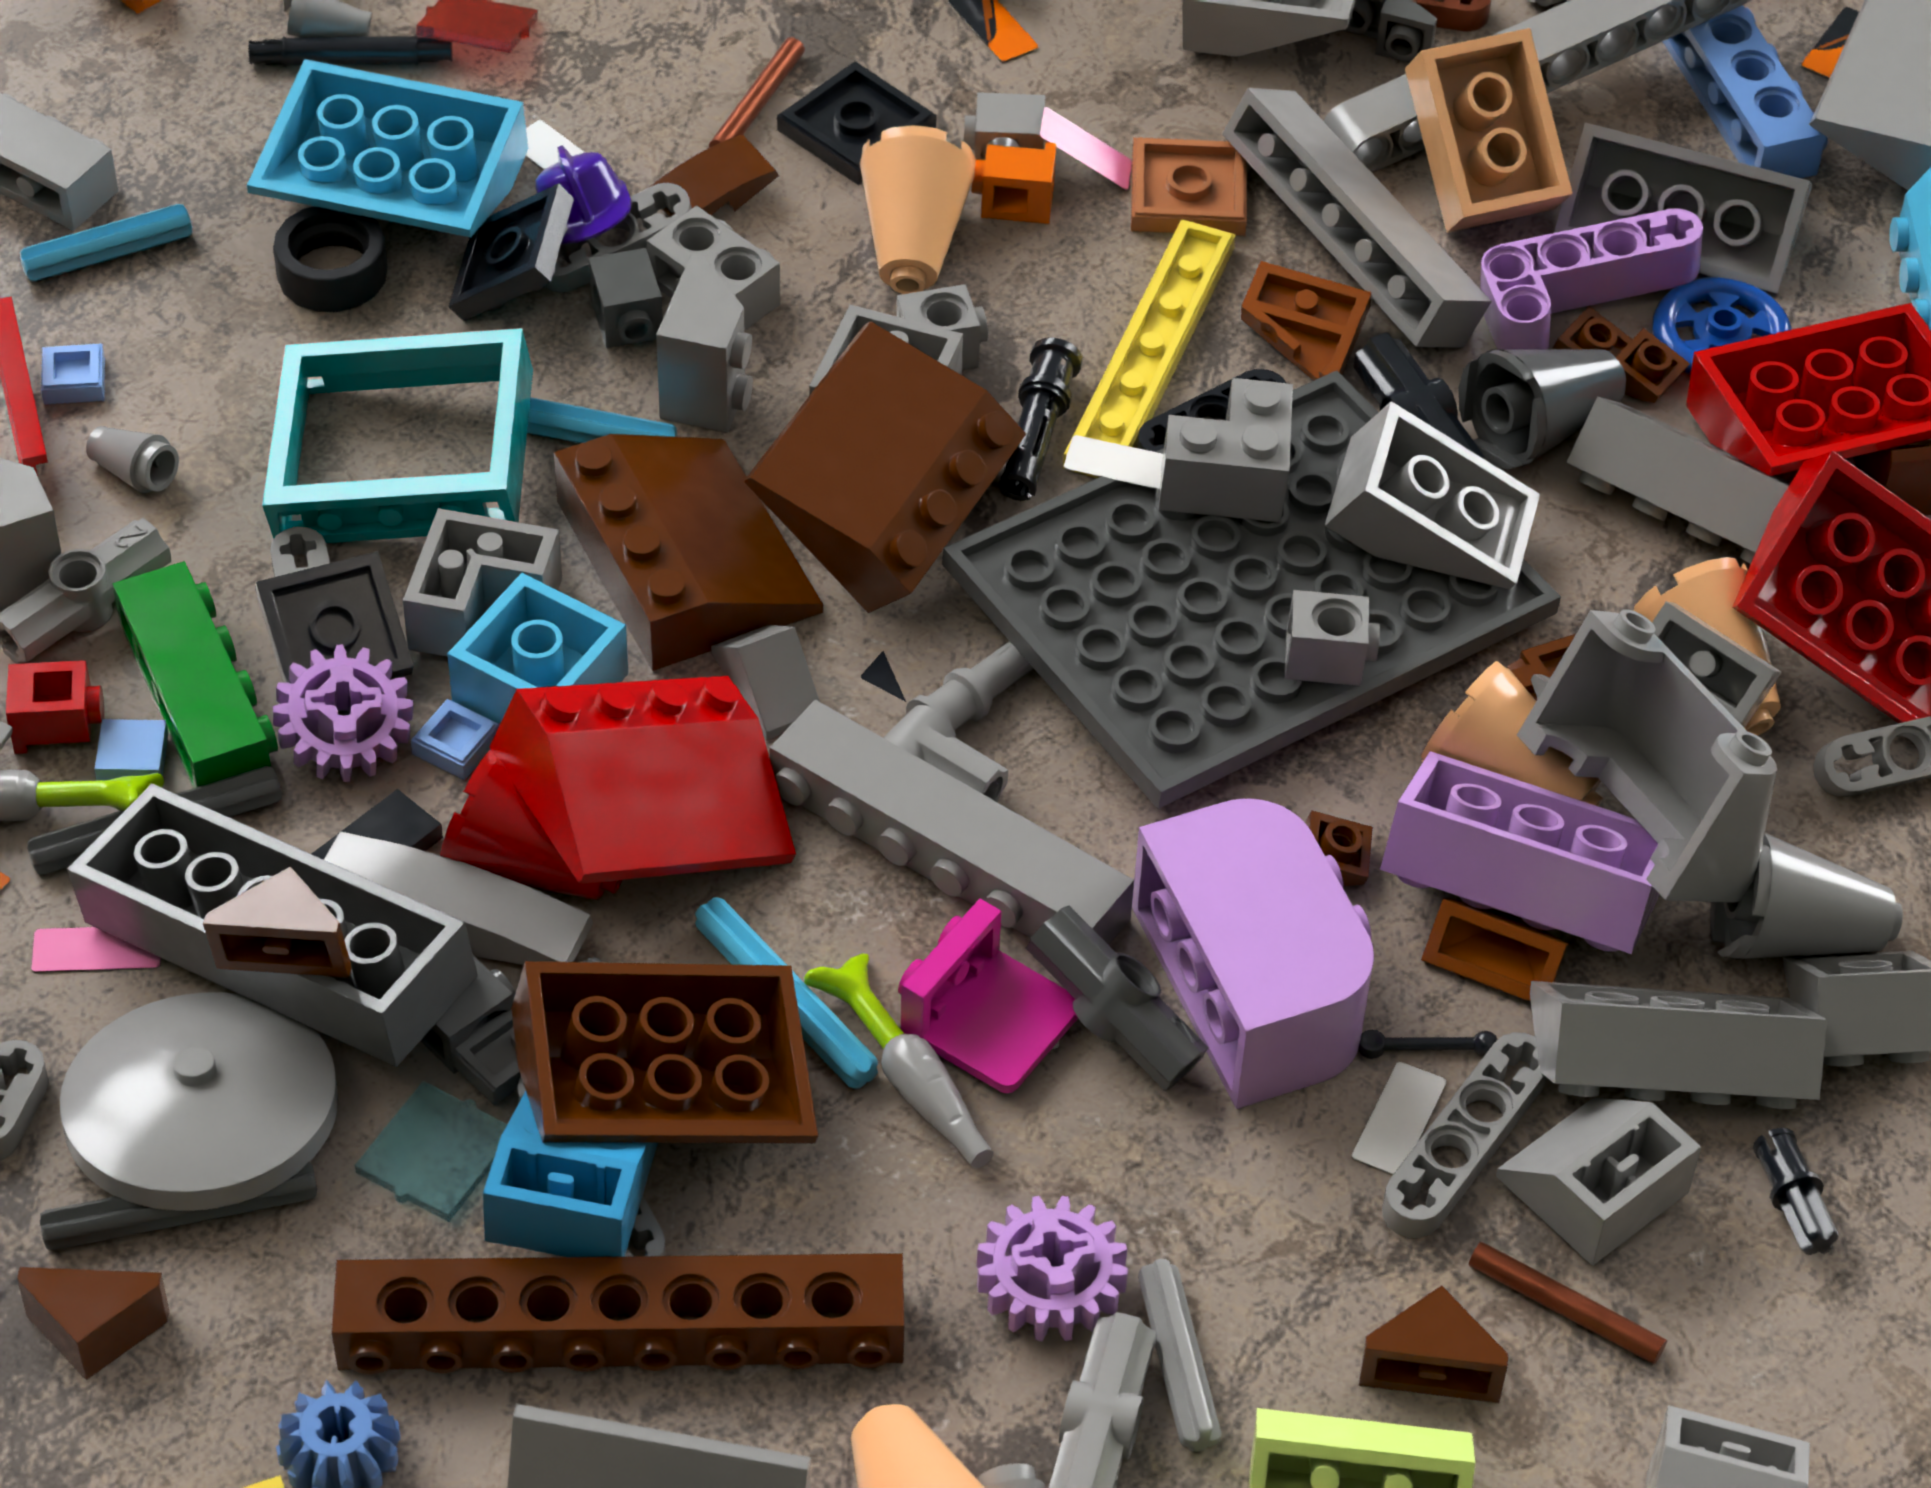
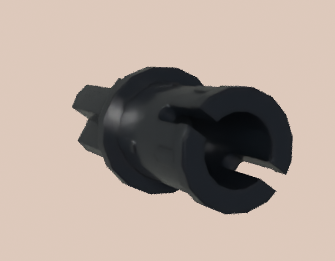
[1753,1127,1839,1255]

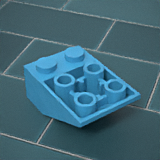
[483,1091,658,1257]

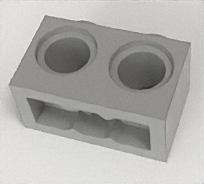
[647,205,780,331]

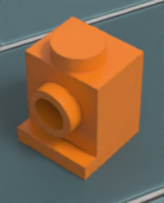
[971,142,1057,224]

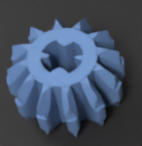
[276,1380,401,1488]

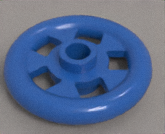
[1652,277,1792,375]

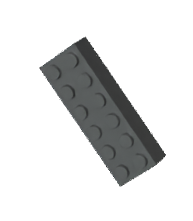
[67,784,478,1067]

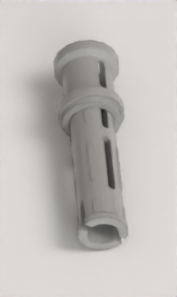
[906,641,1034,731]

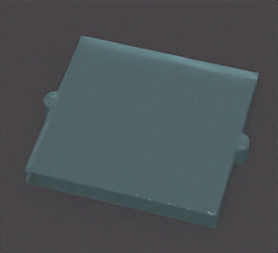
[355,1081,507,1222]

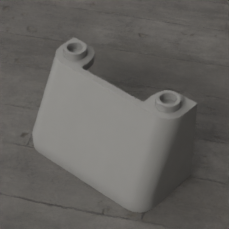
[1517,609,1777,902]

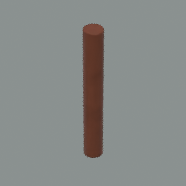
[709,37,805,148]
[1469,1241,1667,1365]

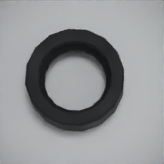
[273,206,388,312]

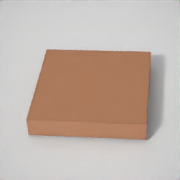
[1131,137,1247,236]

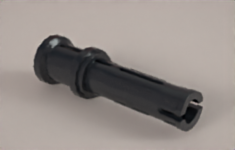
[998,337,1083,501]

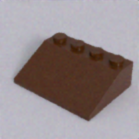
[744,321,1026,613]
[554,434,823,671]
[511,961,818,1144]

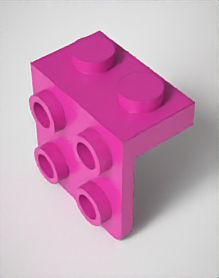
[898,898,1078,1093]

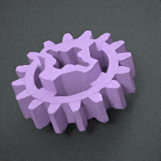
[273,644,413,782]
[977,1196,1128,1341]

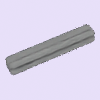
[1138,1259,1221,1452]

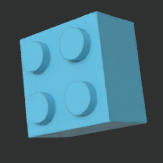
[447,573,628,724]

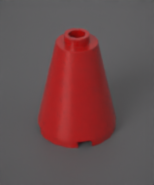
[440,749,623,900]

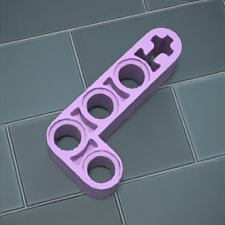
[1480,208,1703,349]

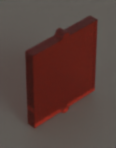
[416,0,538,53]

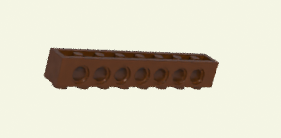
[332,1253,905,1375]

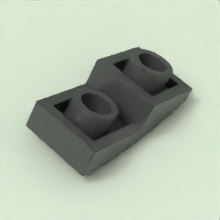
[1343,0,1437,63]

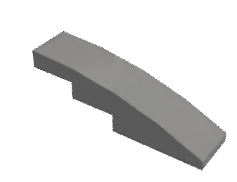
[324,831,593,965]

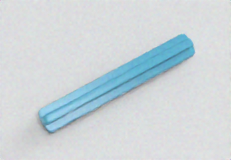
[695,897,878,1089]

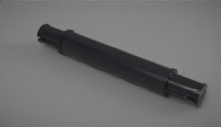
[248,34,453,67]

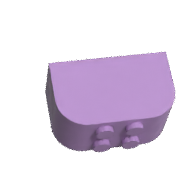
[1132,799,1374,1109]

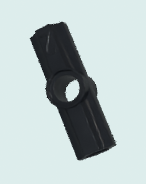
[1353,332,1485,459]

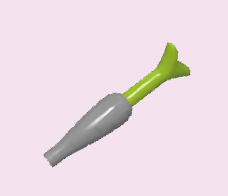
[0,769,164,821]
[804,953,994,1168]

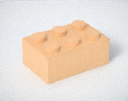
[1405,28,1573,233]

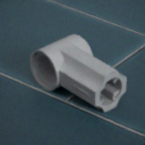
[883,705,1008,802]

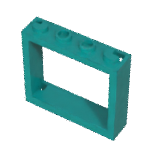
[262,328,533,543]

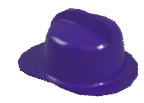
[535,145,632,244]

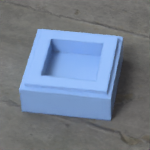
[41,343,105,405]
[411,699,500,780]
[95,719,169,781]

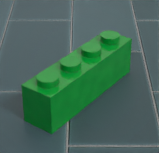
[112,561,278,788]

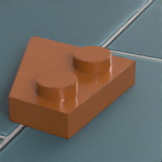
[1241,261,1372,381]

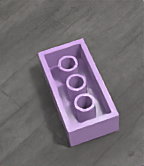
[1380,751,1659,954]

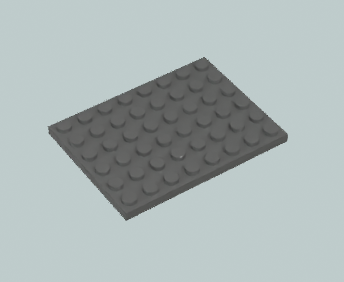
[942,370,1561,809]

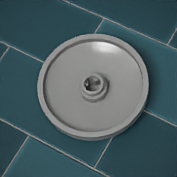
[60,992,338,1211]

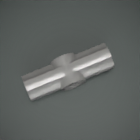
[0,518,172,664]
[1049,1312,1156,1488]

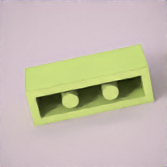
[1249,1408,1475,1488]

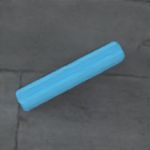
[20,204,192,282]
[527,397,677,443]

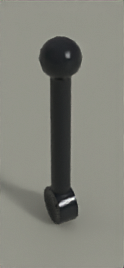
[1359,1029,1498,1059]

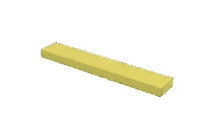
[1063,219,1236,478]

